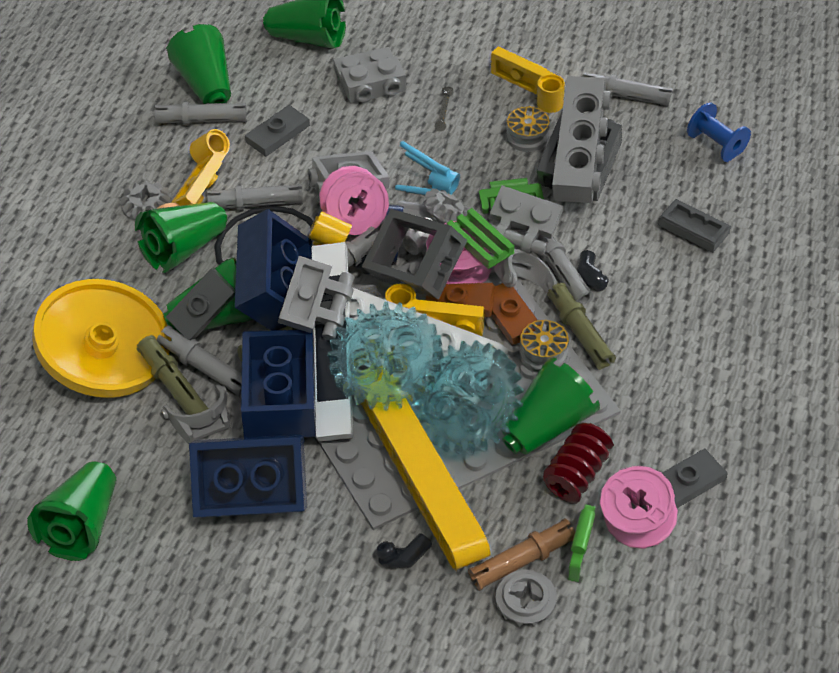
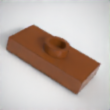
[425,283,495,317]
[491,283,541,346]

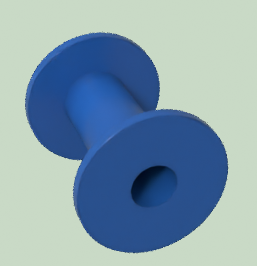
[687,102,751,162]

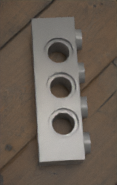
[552,76,611,203]

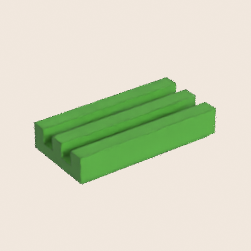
[446,208,514,269]

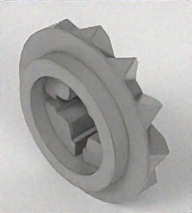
[120,180,171,220]
[423,188,469,224]
[496,570,557,627]

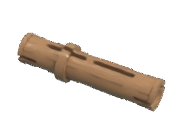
[468,518,575,591]

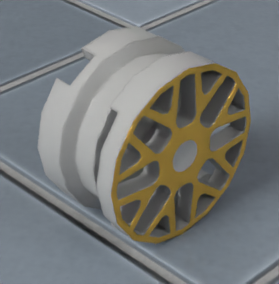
[507,106,550,152]
[520,320,569,372]

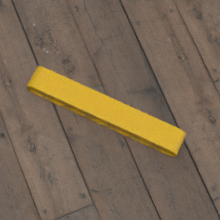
[352,365,491,570]

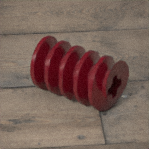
[543,423,614,504]

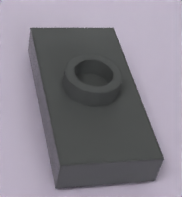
[245,105,310,157]
[658,199,731,253]
[166,268,235,341]
[662,448,728,508]

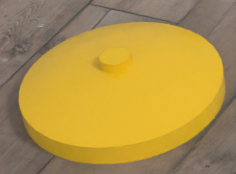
[32,279,171,398]

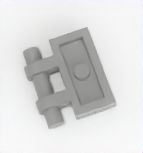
[490,186,563,256]
[278,256,354,340]

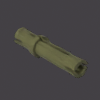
[547,283,616,370]
[136,335,209,415]

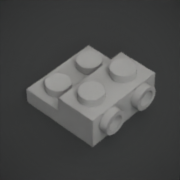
[333,47,406,104]
[307,151,390,203]

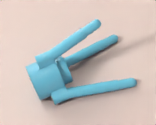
[395,141,460,195]

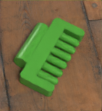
[479,178,544,214]
[568,504,596,582]

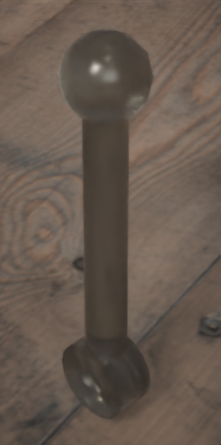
[434,86,454,131]

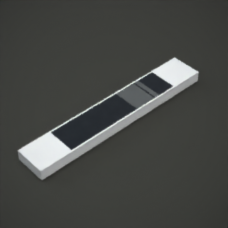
[312,242,354,441]

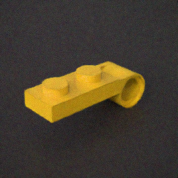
[491,46,565,113]
[171,129,230,206]
[309,211,352,246]
[385,284,484,337]

